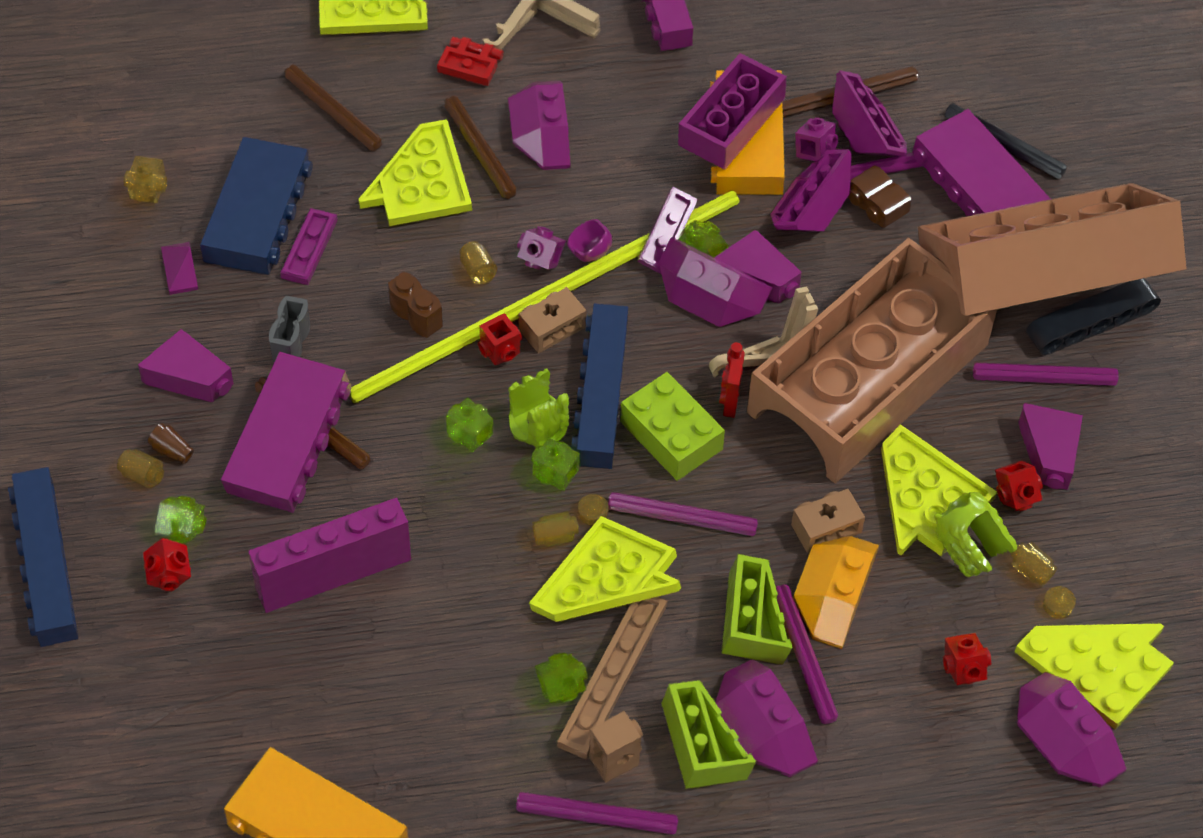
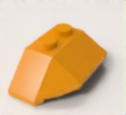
[793,536,879,649]

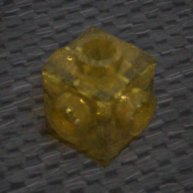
[124,155,167,203]

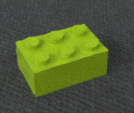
[620,372,725,481]

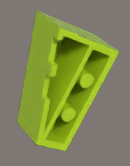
[722,554,792,665]
[661,680,756,789]

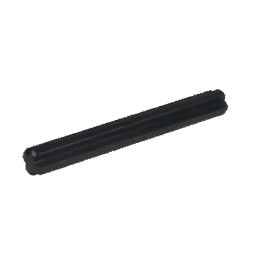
[945,103,1067,179]

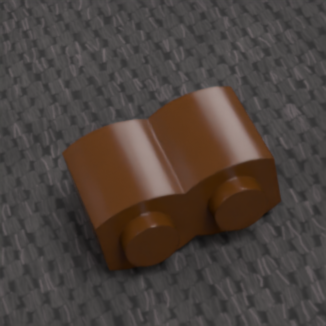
[848,165,911,228]
[388,272,443,338]

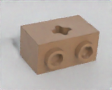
[519,287,587,354]
[791,489,865,554]
[589,711,643,783]

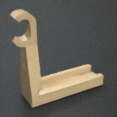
[483,0,600,50]
[709,286,818,378]

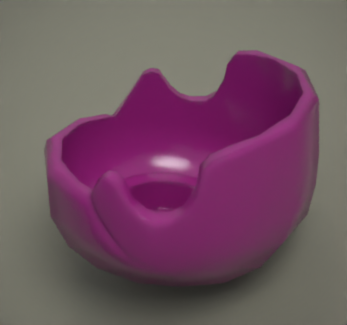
[567,219,612,262]

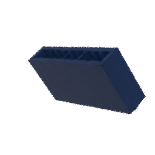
[200,137,313,275]

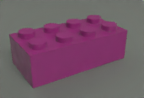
[678,53,787,170]

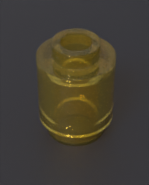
[459,241,498,284]
[117,449,165,488]
[532,511,579,547]
[1011,542,1058,587]

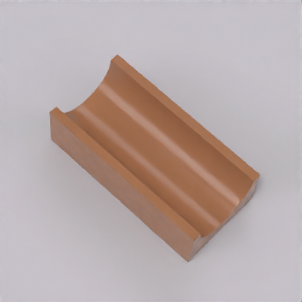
[918,183,1187,316]
[747,237,997,484]

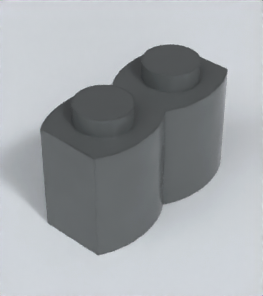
[269,296,310,362]

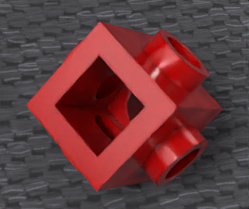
[478,313,522,366]
[995,461,1043,511]
[143,538,191,592]
[943,633,991,685]

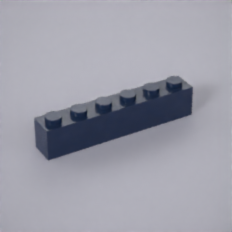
[571,303,628,469]
[8,467,79,647]

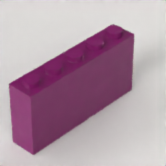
[912,109,1050,217]
[221,351,351,513]
[248,497,411,613]

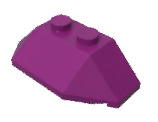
[832,70,907,157]
[508,81,571,170]
[770,149,851,232]
[659,237,773,327]
[715,659,818,777]
[1017,672,1127,788]

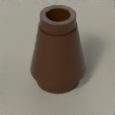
[148,423,194,464]

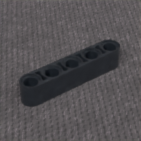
[1026,278,1161,355]

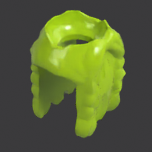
[508,368,569,450]
[934,492,1017,578]

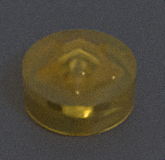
[578,494,609,525]
[1043,586,1076,619]

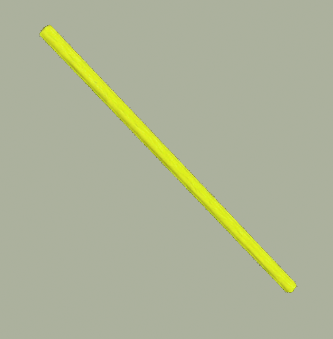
[349,191,739,403]

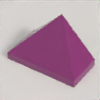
[161,242,198,295]

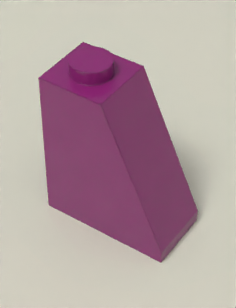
[714,230,802,304]
[138,329,234,403]
[1018,403,1083,490]

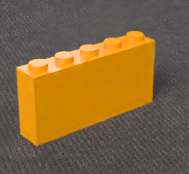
[710,70,784,195]
[224,747,408,838]

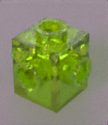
[678,220,729,258]
[446,397,493,452]
[531,438,580,491]
[154,496,207,543]
[535,653,588,703]

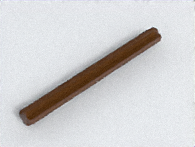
[782,66,918,118]

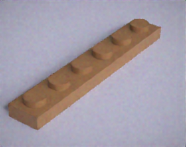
[557,597,667,760]

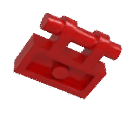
[437,37,504,86]
[719,342,745,418]

